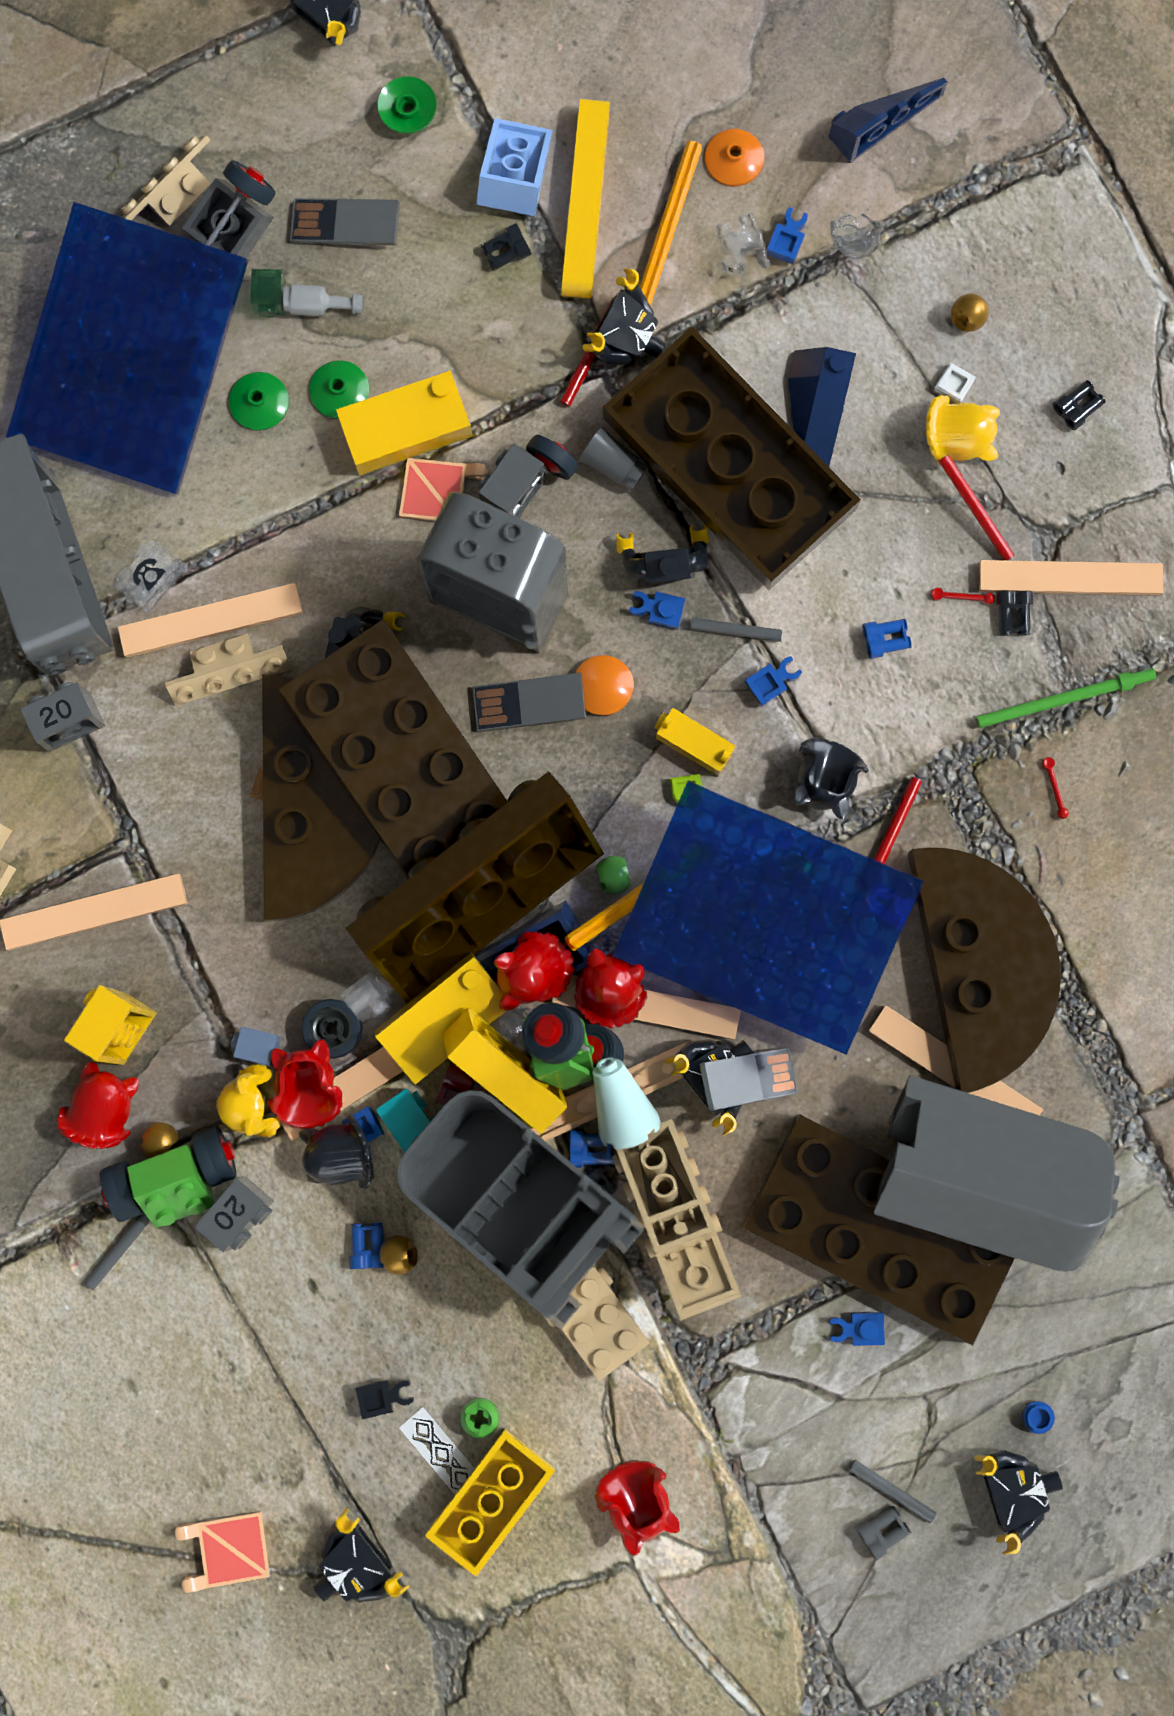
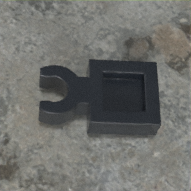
[355,1380,414,1420]

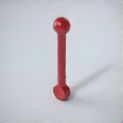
[931,588,995,604]
[1042,757,1069,819]

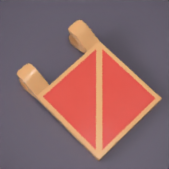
[399,458,488,521]
[175,1511,270,1593]

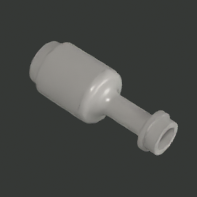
[283,284,363,317]

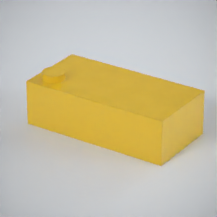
[336,370,473,476]
[374,952,507,1084]
[64,985,157,1065]
[442,1007,567,1134]
[425,1428,555,1577]

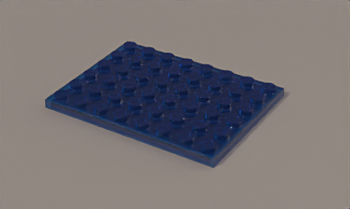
[6,202,249,495]
[613,780,924,1055]

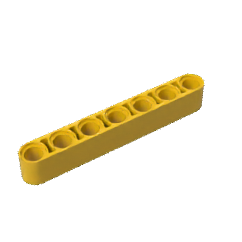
[561,99,610,299]

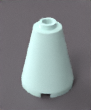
[593,1057,661,1149]

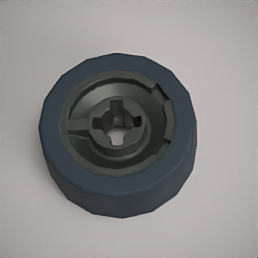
[301,999,363,1059]

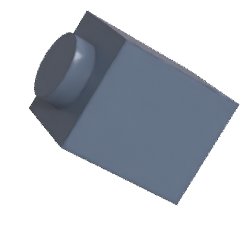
[231,1026,282,1067]

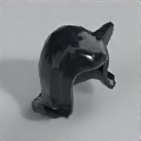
[794,737,869,819]
[299,1115,374,1189]

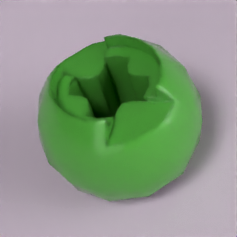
[596,856,631,895]
[459,1398,500,1439]

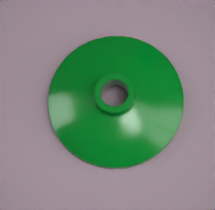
[377,76,437,134]
[309,360,369,419]
[229,372,289,431]

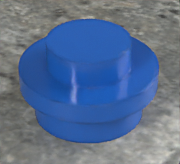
[1022,1401,1055,1434]

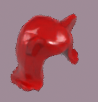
[494,931,575,1010]
[574,948,648,1029]
[267,1040,343,1129]
[56,1061,139,1149]
[595,1460,680,1556]

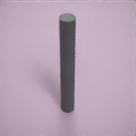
[690,618,782,642]
[84,1213,150,1290]
[849,1459,937,1523]

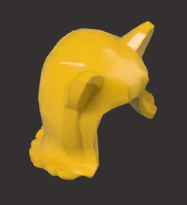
[925,395,1000,465]
[216,1064,280,1138]

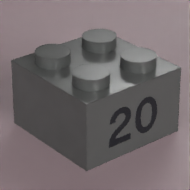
[20,682,105,752]
[194,1177,274,1252]

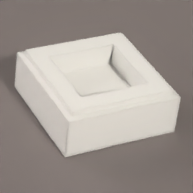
[934,362,976,404]

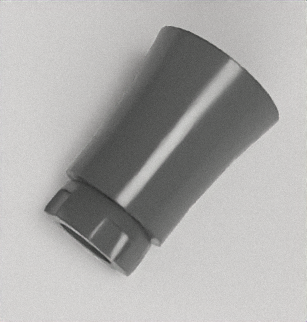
[578,427,648,491]

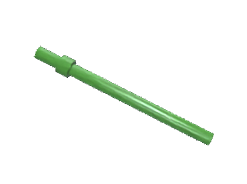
[976,668,1156,728]

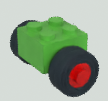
[522,1003,624,1090]
[100,1126,237,1228]

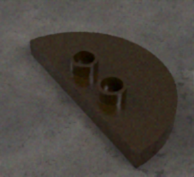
[262,674,381,922]
[907,847,1061,1093]

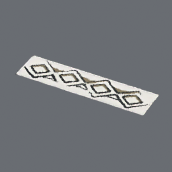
[399,1407,474,1494]

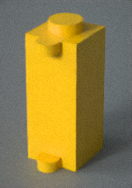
[654,708,736,776]

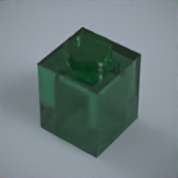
[250,269,286,318]

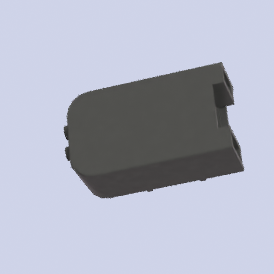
[0,434,113,676]
[416,492,568,653]
[874,1075,1120,1272]
[397,1091,644,1329]

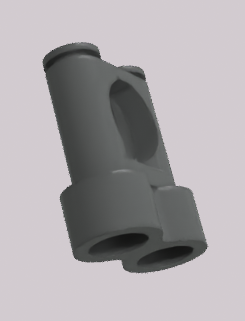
[855,1505,912,1561]

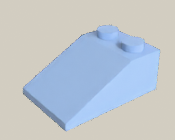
[477,118,553,216]

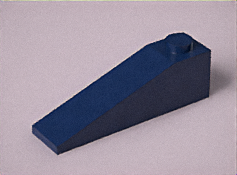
[829,78,948,163]
[787,347,856,467]
[474,900,590,984]

